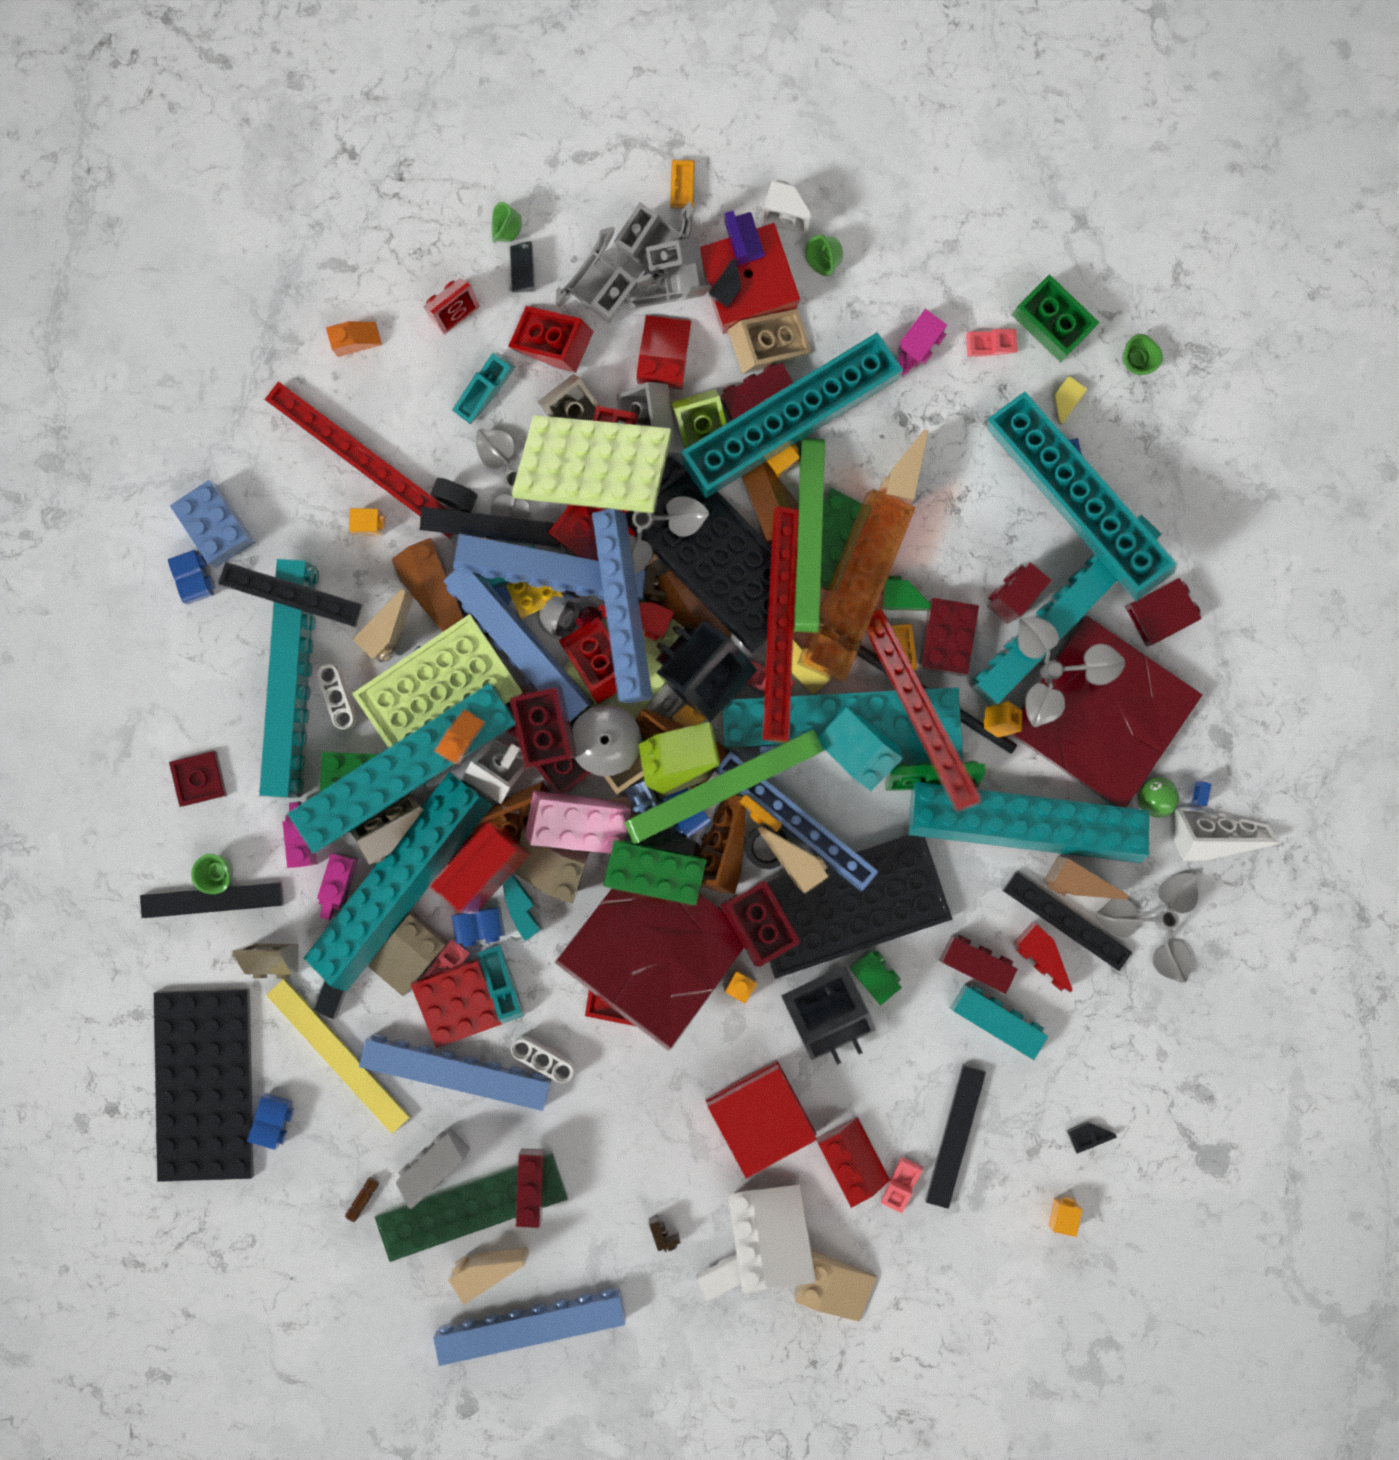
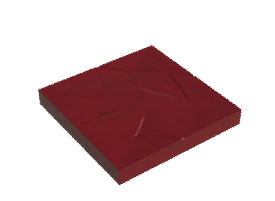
[1010,615,1203,808]
[554,888,744,1051]

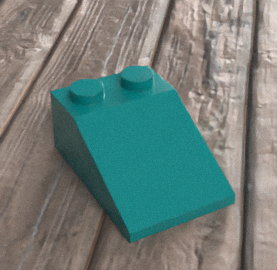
[818,705,903,792]

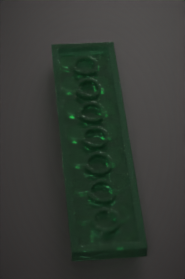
[374,1153,568,1262]

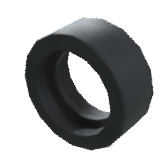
[430,477,478,512]
[745,825,788,869]

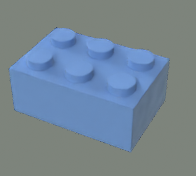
[170,480,255,568]

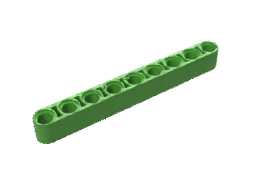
[794,438,825,633]
[624,729,825,844]

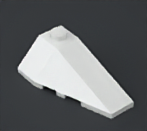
[1175,807,1278,861]

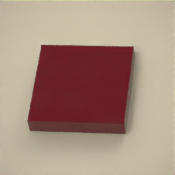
[169,751,227,807]

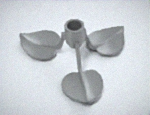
[476,429,530,519]
[629,497,709,574]
[1018,617,1125,727]
[1097,873,1198,983]

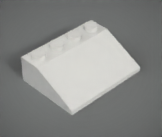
[728,1184,816,1294]

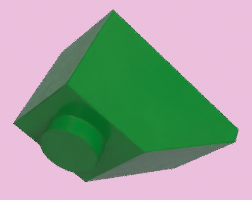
[881,576,931,611]

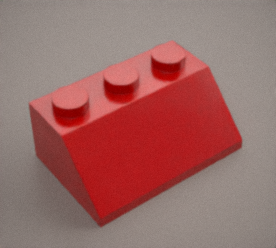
[817,1117,890,1208]

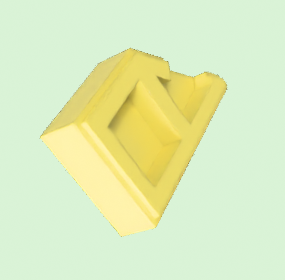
[1054,376,1087,425]

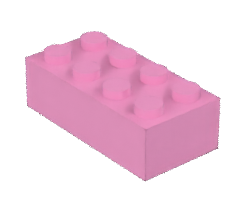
[525,791,631,853]

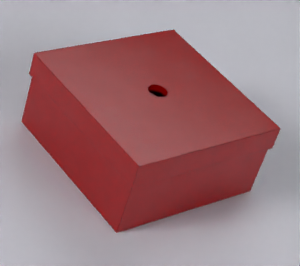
[700,222,801,334]
[429,822,530,914]
[705,1060,817,1179]

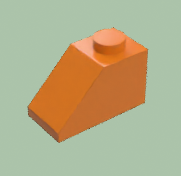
[326,321,382,357]
[435,709,485,764]

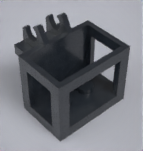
[656,620,757,723]
[781,965,876,1065]

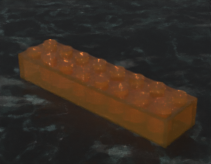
[797,489,916,682]

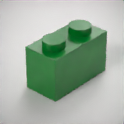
[848,949,902,1006]

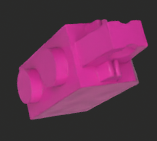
[897,309,947,377]
[282,801,317,868]
[317,852,359,920]

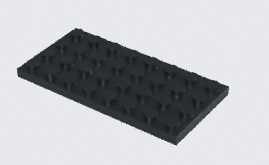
[626,468,772,653]
[767,835,953,979]
[154,989,254,1182]

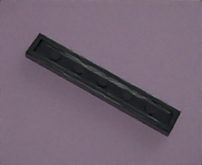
[419,506,560,547]
[218,562,363,627]
[1002,872,1132,971]
[140,882,284,919]
[925,1065,986,1209]

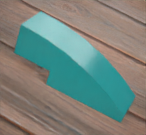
[452,353,516,424]
[503,874,542,941]
[478,945,525,1024]

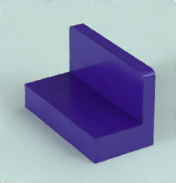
[724,210,764,265]

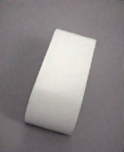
[317,664,358,730]
[511,1035,575,1083]

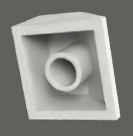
[763,180,811,235]
[463,737,527,804]

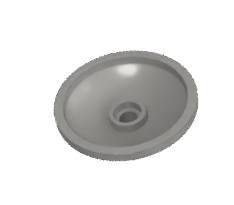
[571,705,641,776]

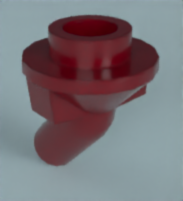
[576,606,602,627]

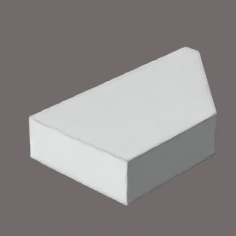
[501,743,520,769]

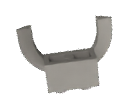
[614,201,693,288]
[556,226,637,323]
[625,238,711,308]

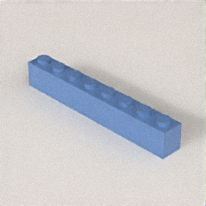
[592,508,653,703]
[453,534,646,602]
[444,569,593,723]
[715,751,878,892]
[359,1034,551,1111]
[433,1288,626,1366]

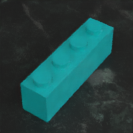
[890,735,963,766]
[950,984,1049,1060]

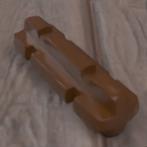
[345,1177,379,1222]

